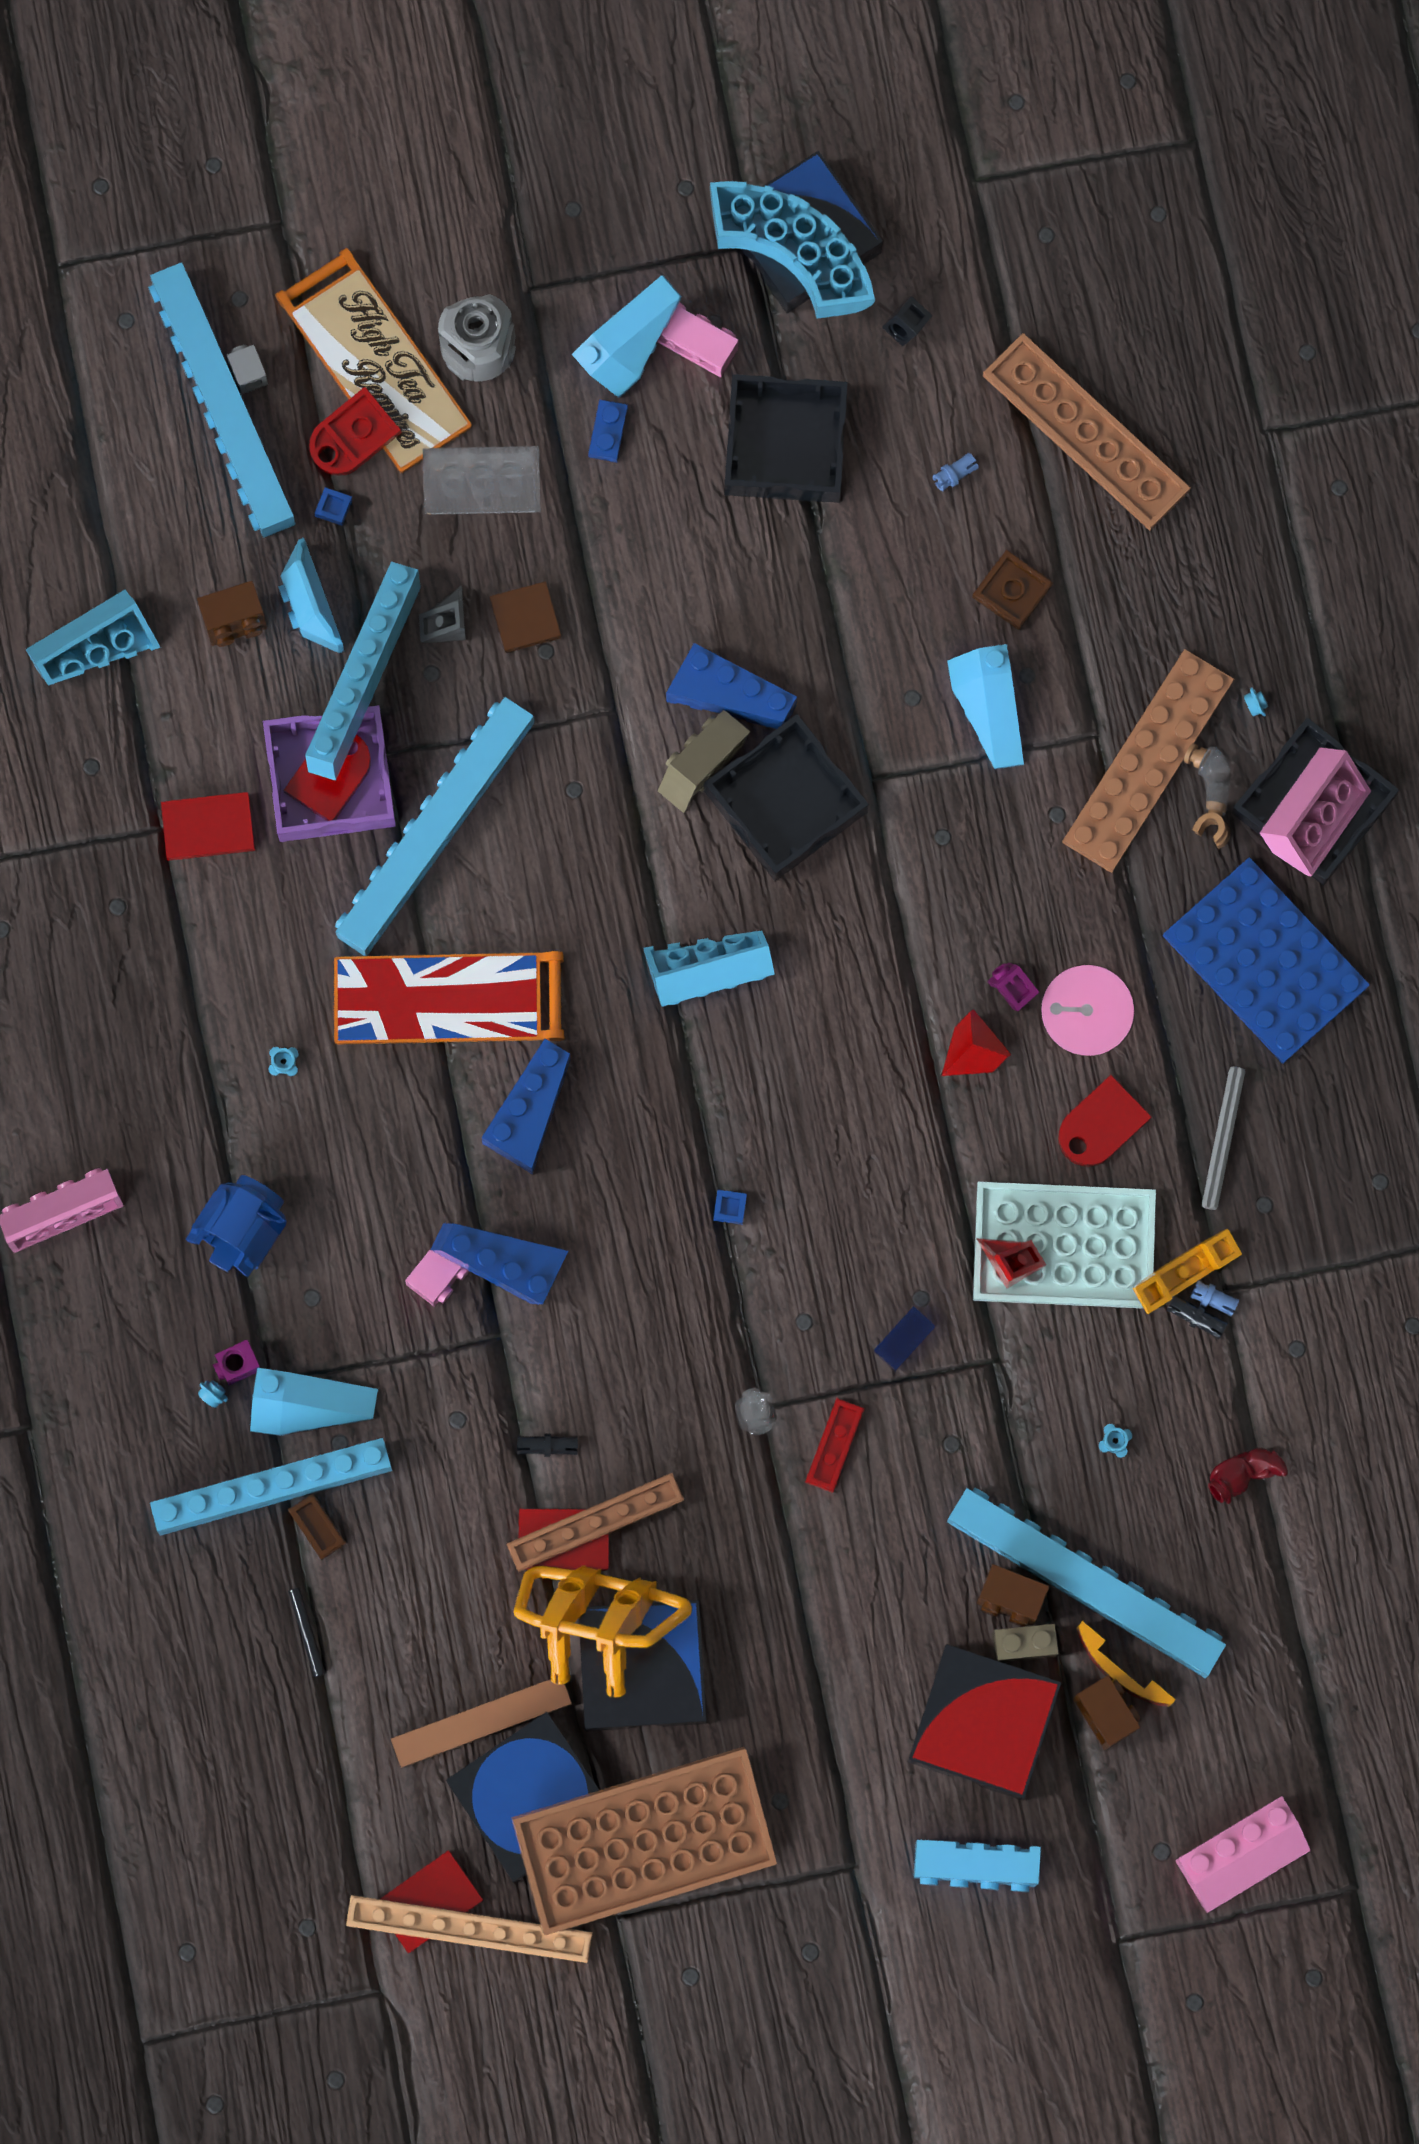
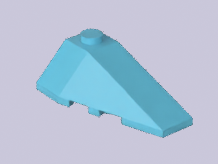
[572,275,682,398]
[947,644,1024,769]
[250,1368,378,1436]

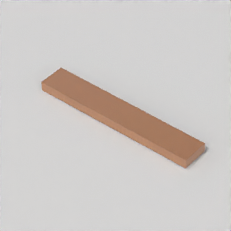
[506,1473,684,1572]
[391,1677,572,1768]

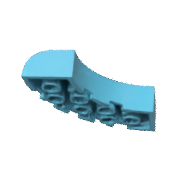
[710,181,875,319]

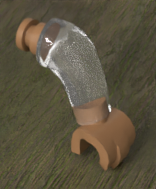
[1184,743,1231,849]

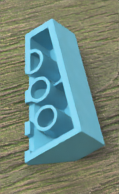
[25,590,161,685]
[643,930,775,1007]

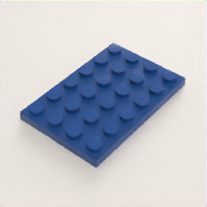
[1163,857,1370,1064]

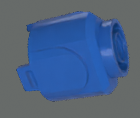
[186,1175,287,1277]

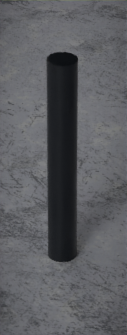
[288,1588,326,1678]

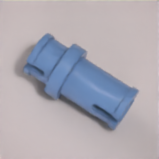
[932,453,979,491]
[1190,1280,1239,1317]

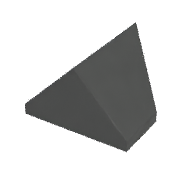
[419,585,466,643]

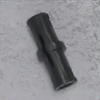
[1167,1294,1228,1340]
[517,1433,578,1457]

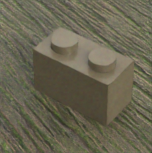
[992,1624,1058,1663]

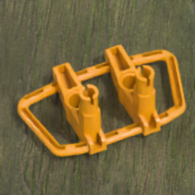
[514,1565,692,1697]

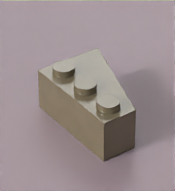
[658,710,750,813]

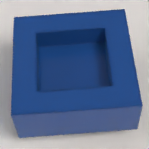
[315,487,352,526]
[713,1190,747,1225]

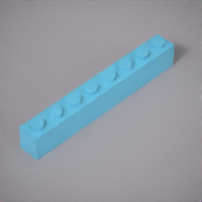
[305,562,421,781]
[150,1438,392,1536]

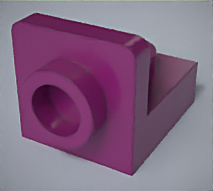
[987,963,1039,1011]

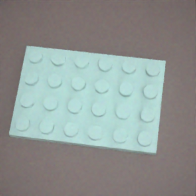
[973,1182,1156,1309]

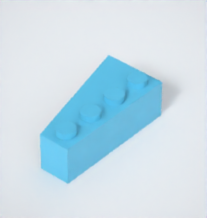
[913,1840,1041,1892]

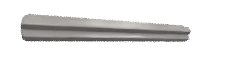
[1202,1067,1245,1210]

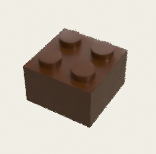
[197,580,267,647]
[976,1564,1049,1627]
[1073,1675,1141,1751]

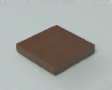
[972,549,1053,630]
[490,581,561,653]

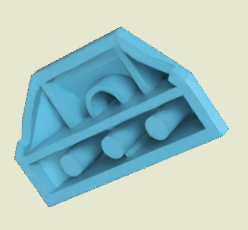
[278,538,344,653]

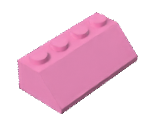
[1260,748,1371,876]
[0,1168,124,1253]
[1175,1796,1311,1913]

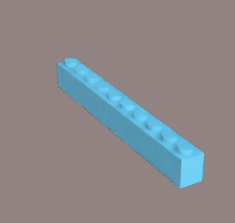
[148,262,295,538]
[335,697,534,956]
[947,1488,1226,1678]

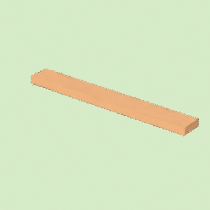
[346,1895,592,1963]

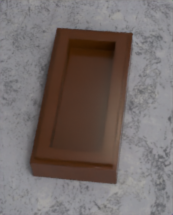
[288,1493,346,1561]

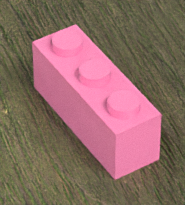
[657,302,739,377]

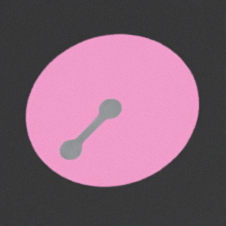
[1041,965,1134,1056]

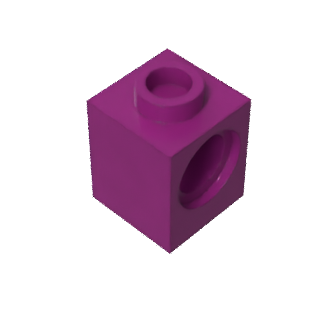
[213,1340,260,1386]

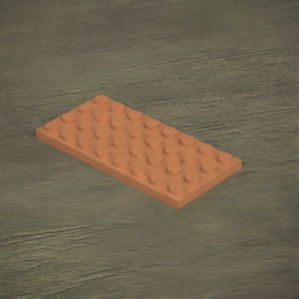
[511,1747,777,1936]

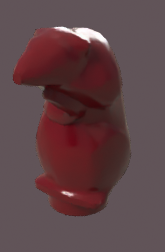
[1208,1447,1288,1504]

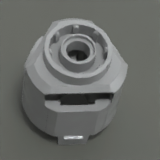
[438,294,516,382]

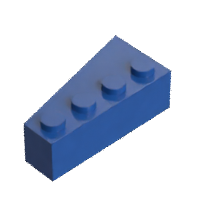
[666,643,797,729]
[482,1039,571,1175]
[430,1223,568,1305]

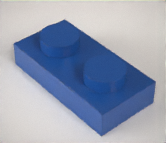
[588,400,628,462]

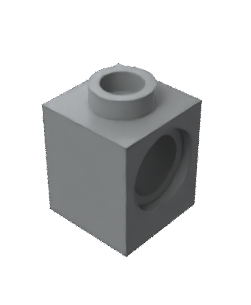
[227,345,268,395]

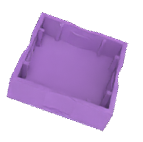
[263,705,396,842]

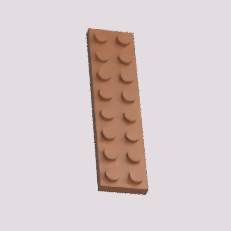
[983,333,1190,531]
[1062,649,1234,873]

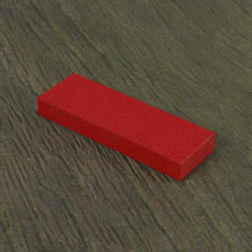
[805,1398,865,1493]

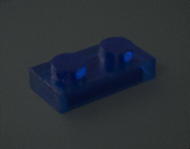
[873,1306,936,1372]

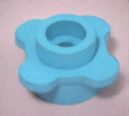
[1244,687,1268,717]
[268,1047,299,1077]
[198,1381,228,1408]
[1099,1424,1132,1458]

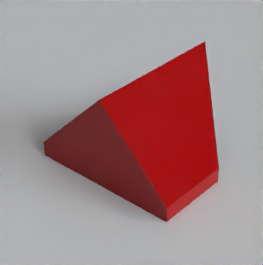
[941,1009,1011,1076]
[976,1238,1046,1289]

